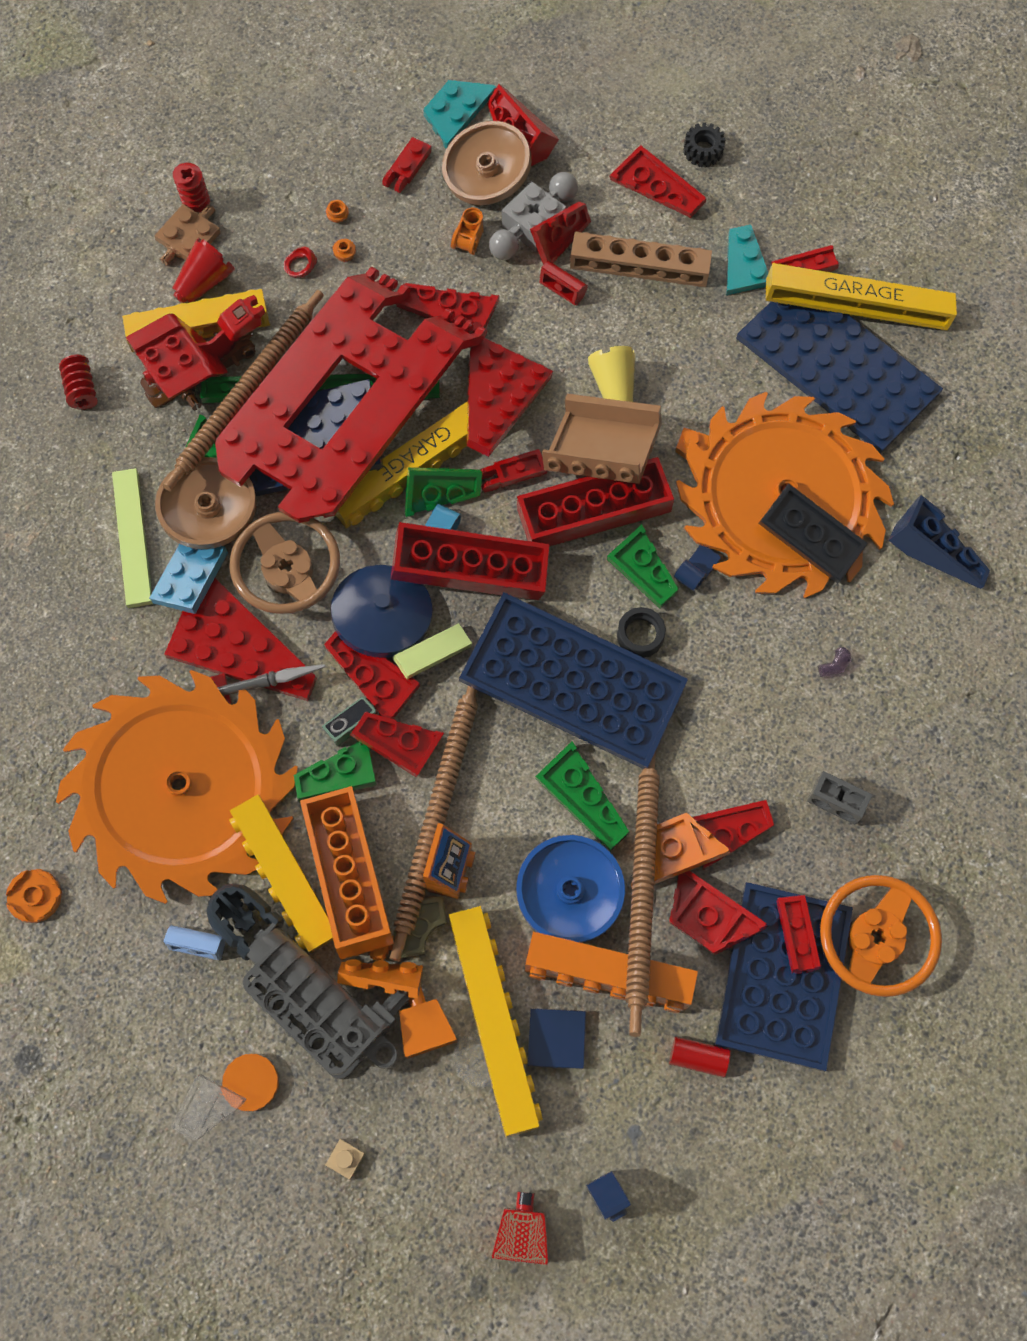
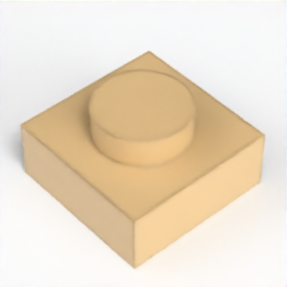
[326,1139,365,1180]

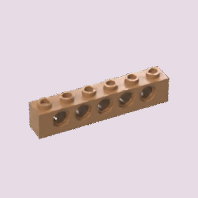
[570,232,712,287]

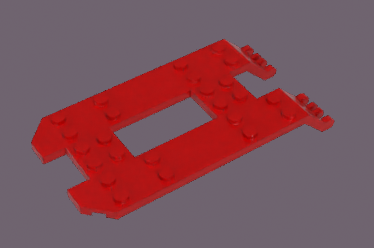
[215,267,487,523]

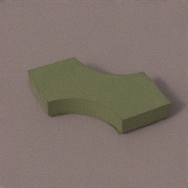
[393,896,447,959]

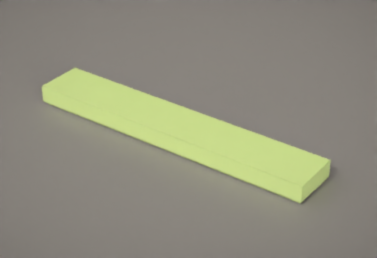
[112,468,153,608]

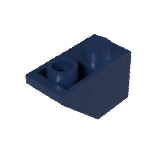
[585,1171,631,1222]

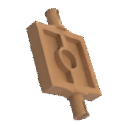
[154,204,220,266]

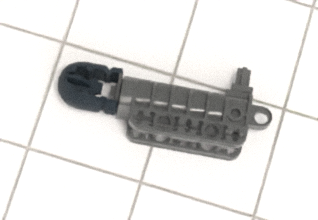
[207,883,410,1079]

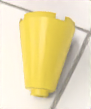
[588,346,635,402]

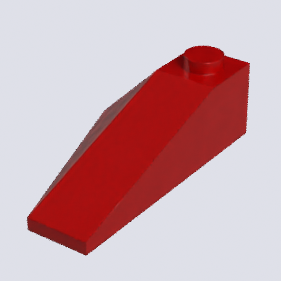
[487,84,559,166]

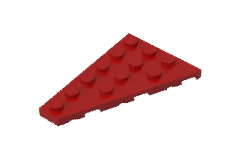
[164,578,317,701]

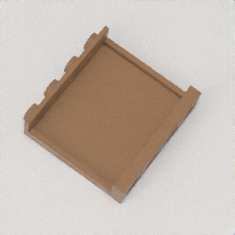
[542,394,662,484]

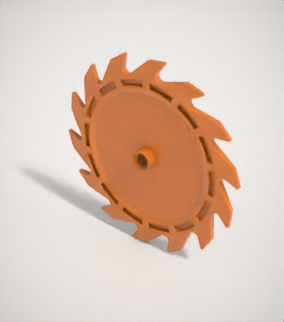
[676,392,894,598]
[56,670,298,904]

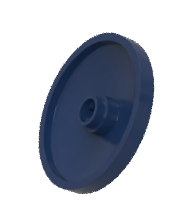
[331,565,432,658]

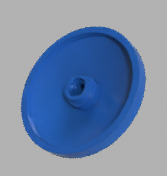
[516,835,625,943]

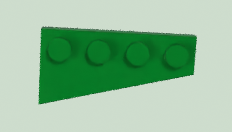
[535,741,629,852]

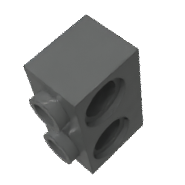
[807,771,873,825]

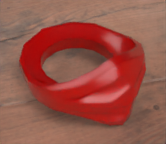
[283,247,317,278]

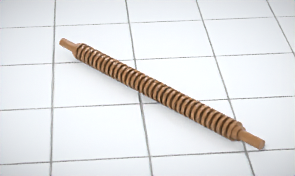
[163,290,324,491]
[390,686,478,961]
[625,751,660,1037]

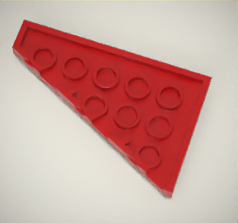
[467,332,553,457]

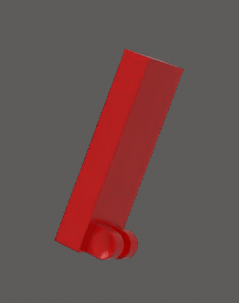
[771,245,839,272]
[777,895,821,974]

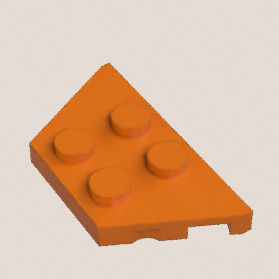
[631,813,730,888]

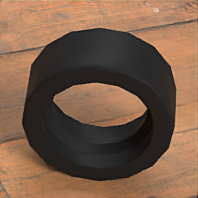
[617,607,666,658]

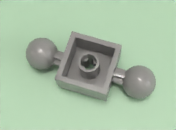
[489,172,578,260]

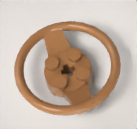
[229,512,340,614]

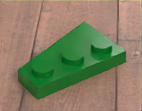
[607,524,678,609]

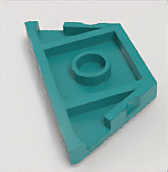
[423,80,496,149]

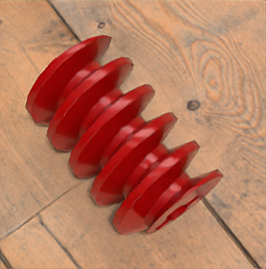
[173,163,210,213]
[59,354,98,410]

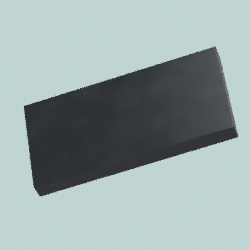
[758,483,868,583]

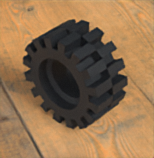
[683,122,726,167]

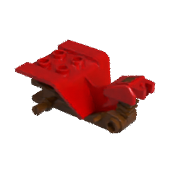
[126,295,266,411]

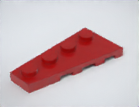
[610,145,706,218]
[396,283,500,334]

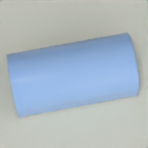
[164,925,225,961]

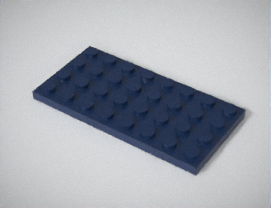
[736,302,943,454]
[459,592,688,769]

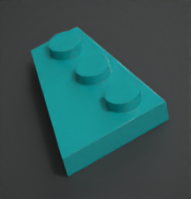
[726,224,769,296]

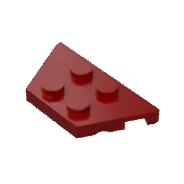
[669,871,767,955]

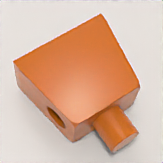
[399,987,457,1059]

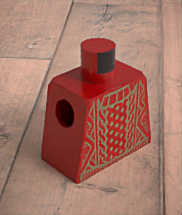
[492,1191,548,1265]

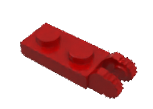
[382,137,432,193]
[480,449,547,493]

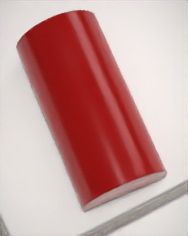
[539,261,588,306]
[669,1036,730,1078]

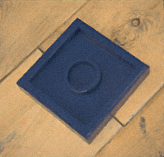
[528,1008,586,1069]

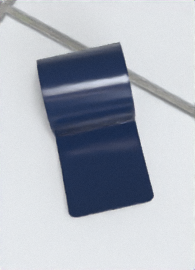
[674,545,721,592]

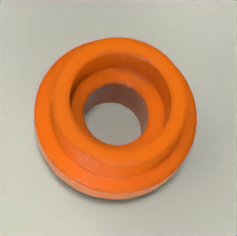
[326,200,349,222]
[333,239,356,262]

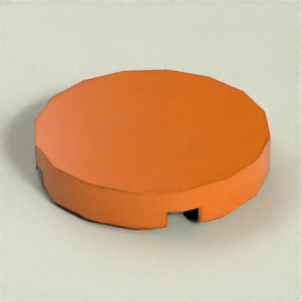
[6,869,62,923]
[222,1054,279,1111]

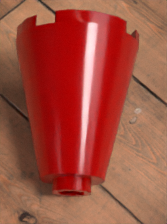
[172,237,235,303]

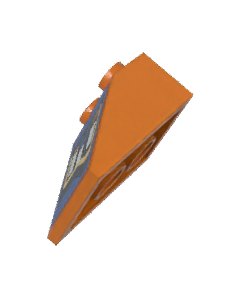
[423,823,476,900]

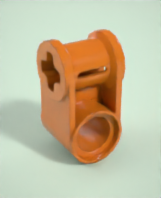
[451,207,484,255]

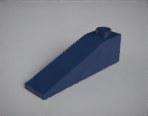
[888,495,990,589]

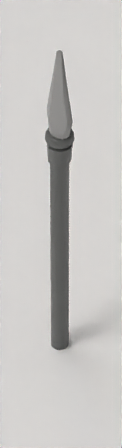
[217,664,326,696]

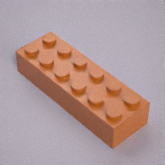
[300,786,394,960]
[525,931,698,1014]

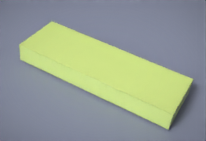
[394,623,472,679]

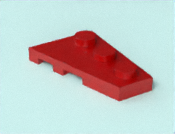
[530,202,591,264]

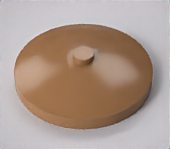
[442,121,532,205]
[155,457,257,549]

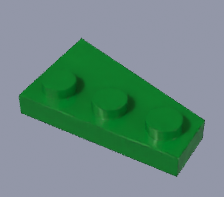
[405,467,482,517]
[294,741,376,803]

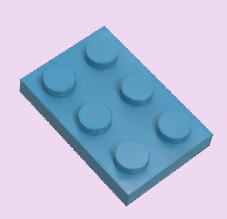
[149,544,228,614]

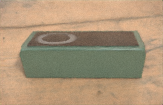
[322,697,378,746]

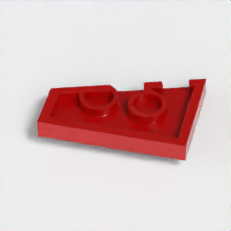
[350,712,444,777]
[692,800,774,870]

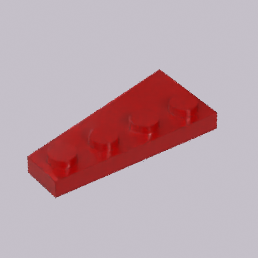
[324,631,420,719]

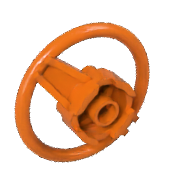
[820,875,942,997]

